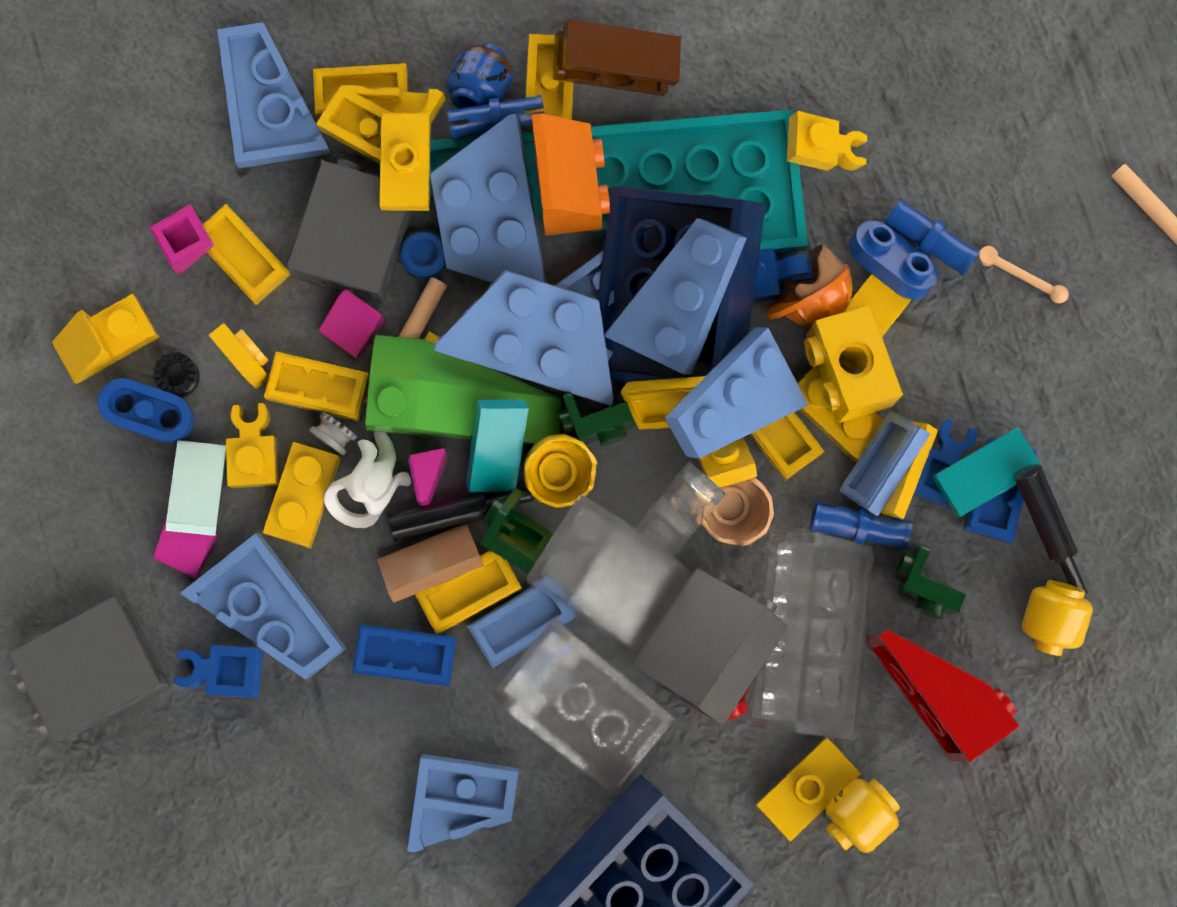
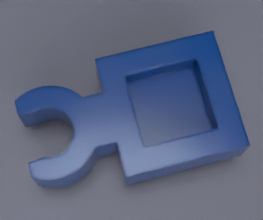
[913,418,977,510]
[174,645,264,699]

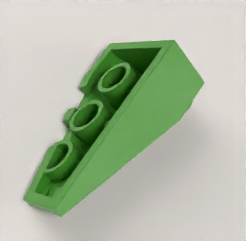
[365,335,562,445]

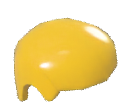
[523,434,597,508]

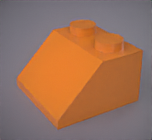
[532,113,610,236]

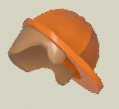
[765,244,853,327]

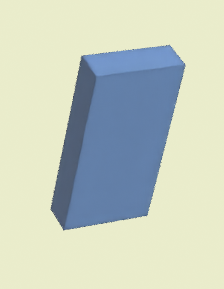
[839,410,930,516]
[467,576,575,668]

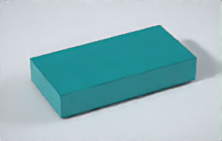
[465,400,529,492]
[932,427,1044,519]

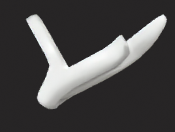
[324,431,412,528]

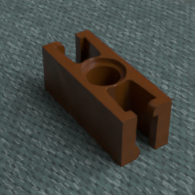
[553,19,681,96]

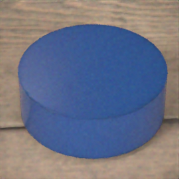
[400,230,446,280]

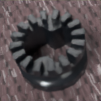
[153,352,200,397]

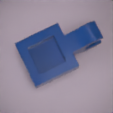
[753,248,814,302]

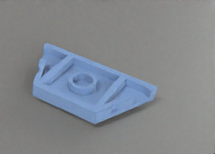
[430,113,547,283]
[433,270,613,406]

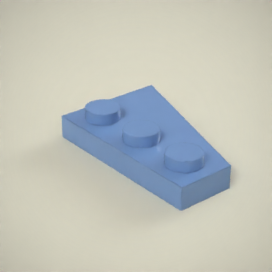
[217,22,331,168]
[604,218,747,375]
[665,327,808,458]
[180,533,347,679]

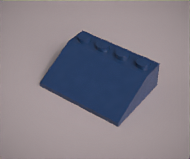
[598,186,766,382]
[515,774,755,907]

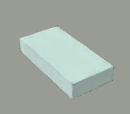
[166,440,226,536]

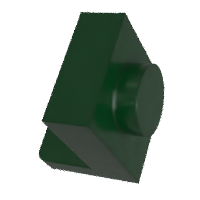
[558,392,634,446]
[481,488,556,575]
[894,544,966,619]

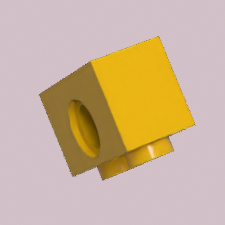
[804,305,903,423]

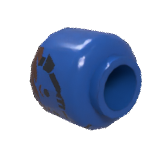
[445,43,514,109]

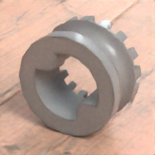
[309,412,358,456]

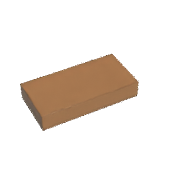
[377,523,484,603]

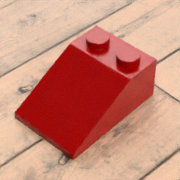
[866,630,1020,762]

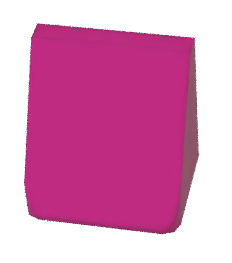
[149,204,215,274]
[319,288,386,359]
[408,448,448,506]
[153,521,219,579]

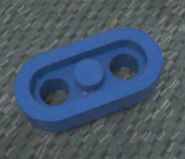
[849,221,938,300]
[98,378,195,444]

